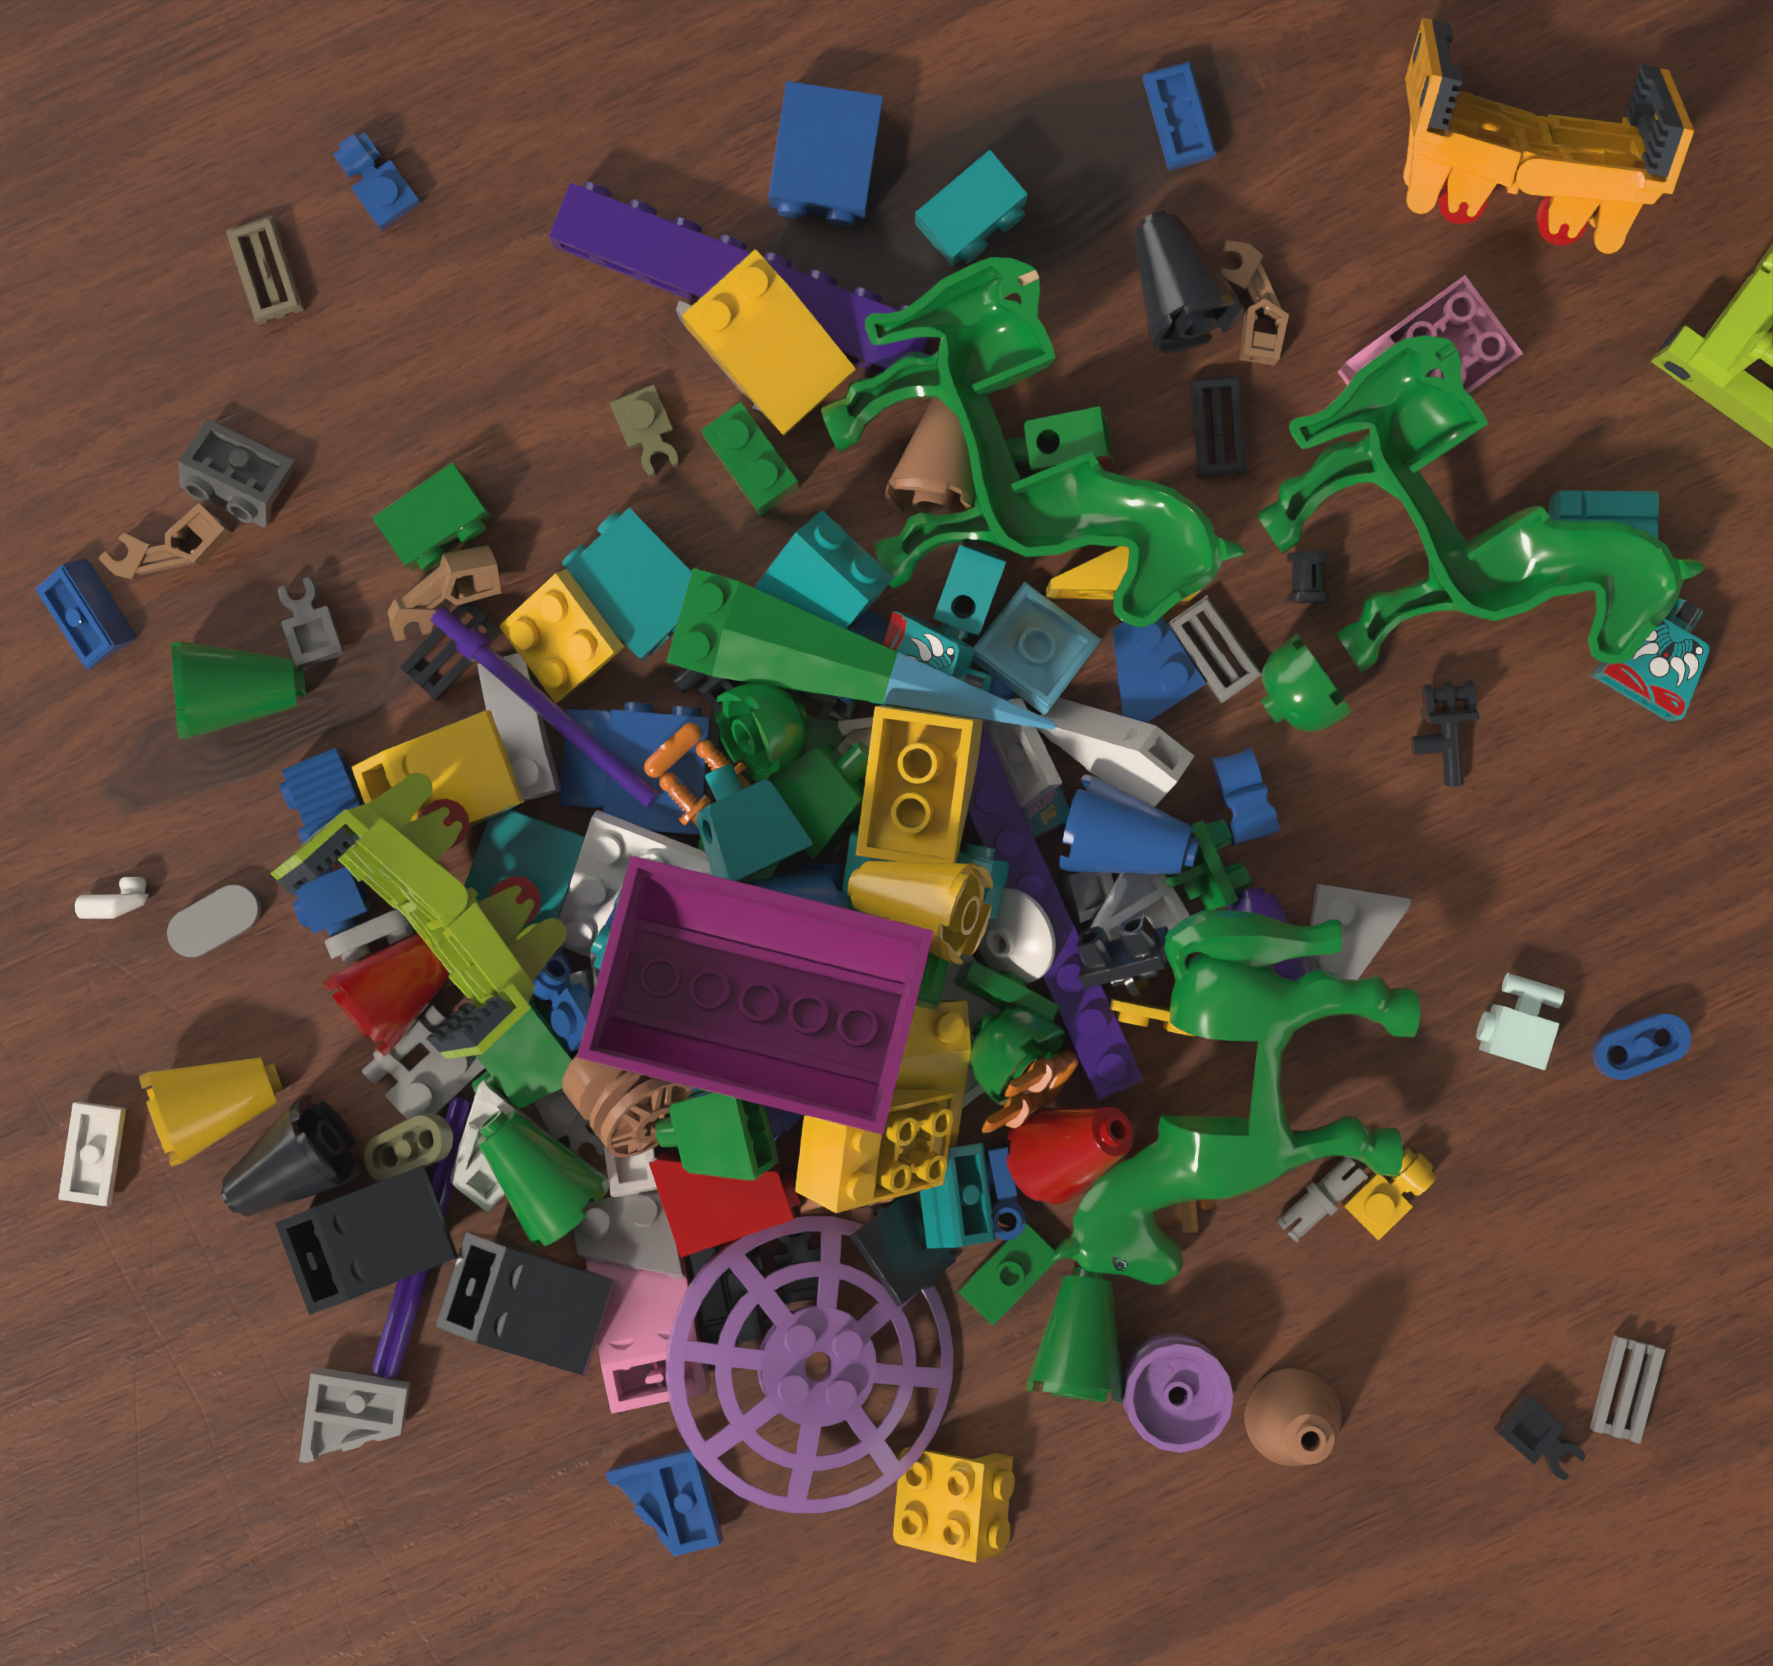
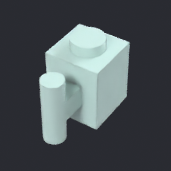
[1476,973,1565,1070]

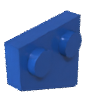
[1111,617,1206,723]
[606,1448,724,1556]

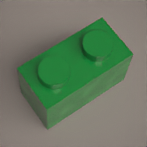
[701,402,799,517]
[372,462,492,571]

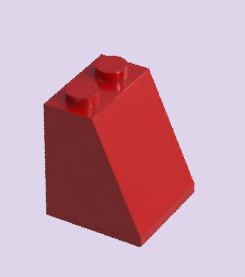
[649,1150,801,1258]

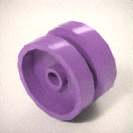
[1122,1332,1234,1453]

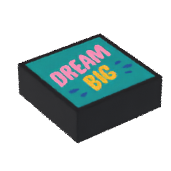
[1021,784,1071,839]

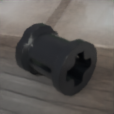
[1286,551,1331,604]

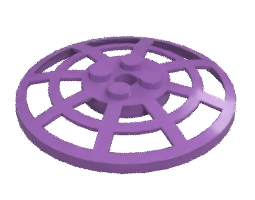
[666,1215,954,1513]

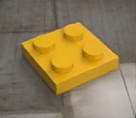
[499,568,624,704]

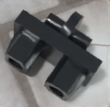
[1076,914,1169,996]

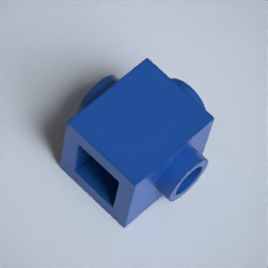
[293,865,375,938]

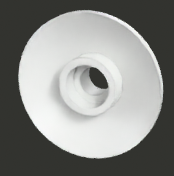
[978,888,1056,983]

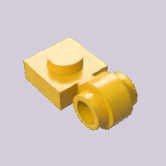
[1342,1148,1437,1241]

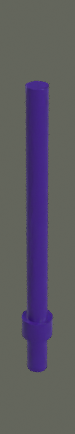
[431,607,660,808]

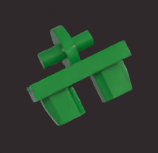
[1165,820,1252,910]

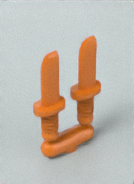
[644,722,751,829]
[982,1049,1079,1133]

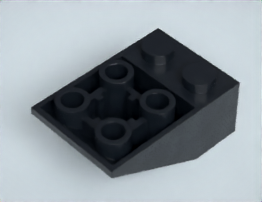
[275,1165,458,1315]
[435,1232,616,1376]

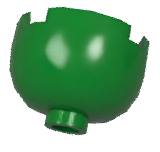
[1260,634,1353,732]
[715,682,807,782]
[969,1006,1064,1105]

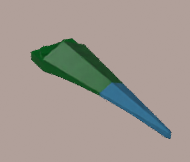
[666,568,1058,730]

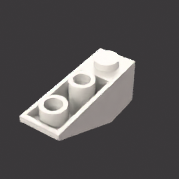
[1036,697,1194,807]

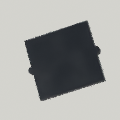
[850,1193,956,1307]

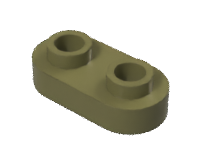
[364,1114,453,1182]

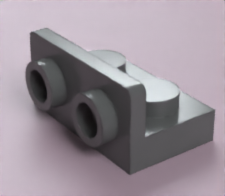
[178,419,294,527]

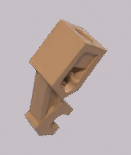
[1220,240,1289,366]
[98,503,233,581]
[388,545,501,642]

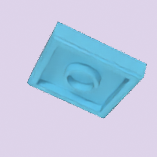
[972,582,1102,716]

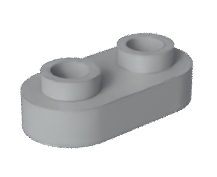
[324,909,416,964]

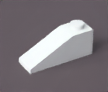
[477,653,561,802]

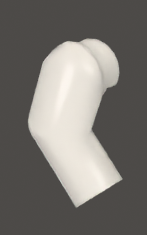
[75,877,149,919]

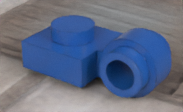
[333,132,421,231]
[532,956,592,1053]
[985,1143,1026,1240]

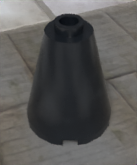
[1134,211,1244,354]
[221,1095,362,1217]

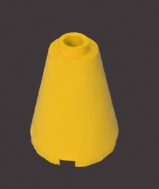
[847,861,993,965]
[139,1057,283,1167]

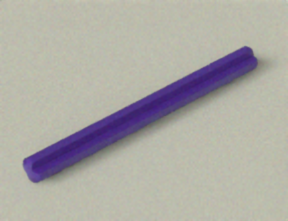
[372,1097,473,1379]

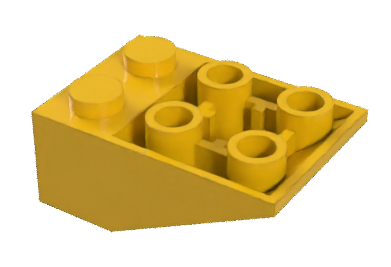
[352,710,524,828]
[795,1089,956,1213]

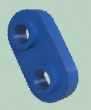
[1592,1013,1691,1080]

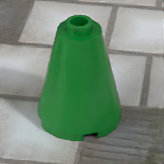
[171,641,305,739]
[477,1110,610,1247]
[1026,1267,1124,1404]

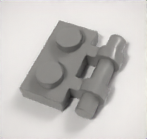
[362,1004,485,1120]

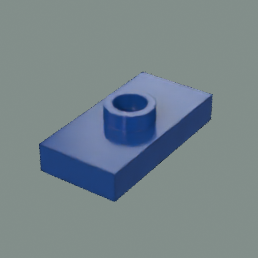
[1142,61,1216,171]

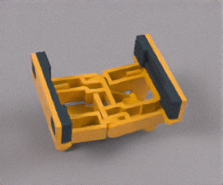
[1403,18,1694,254]

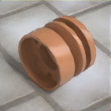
[562,1055,692,1158]

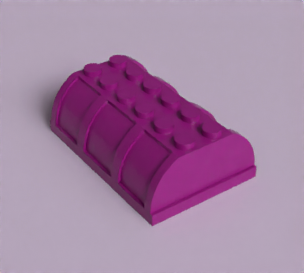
[577,855,934,1135]

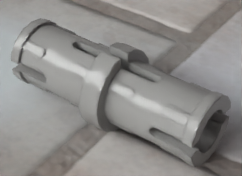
[1276,1156,1369,1243]

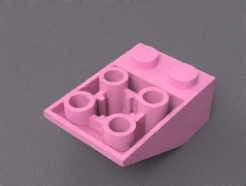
[1337,275,1523,394]
[586,1256,711,1414]

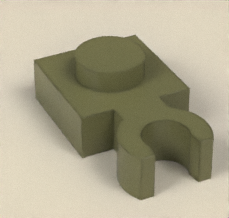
[609,384,679,478]

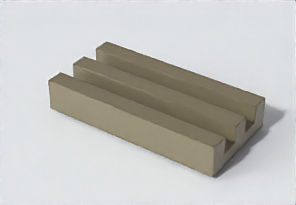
[226,216,305,325]

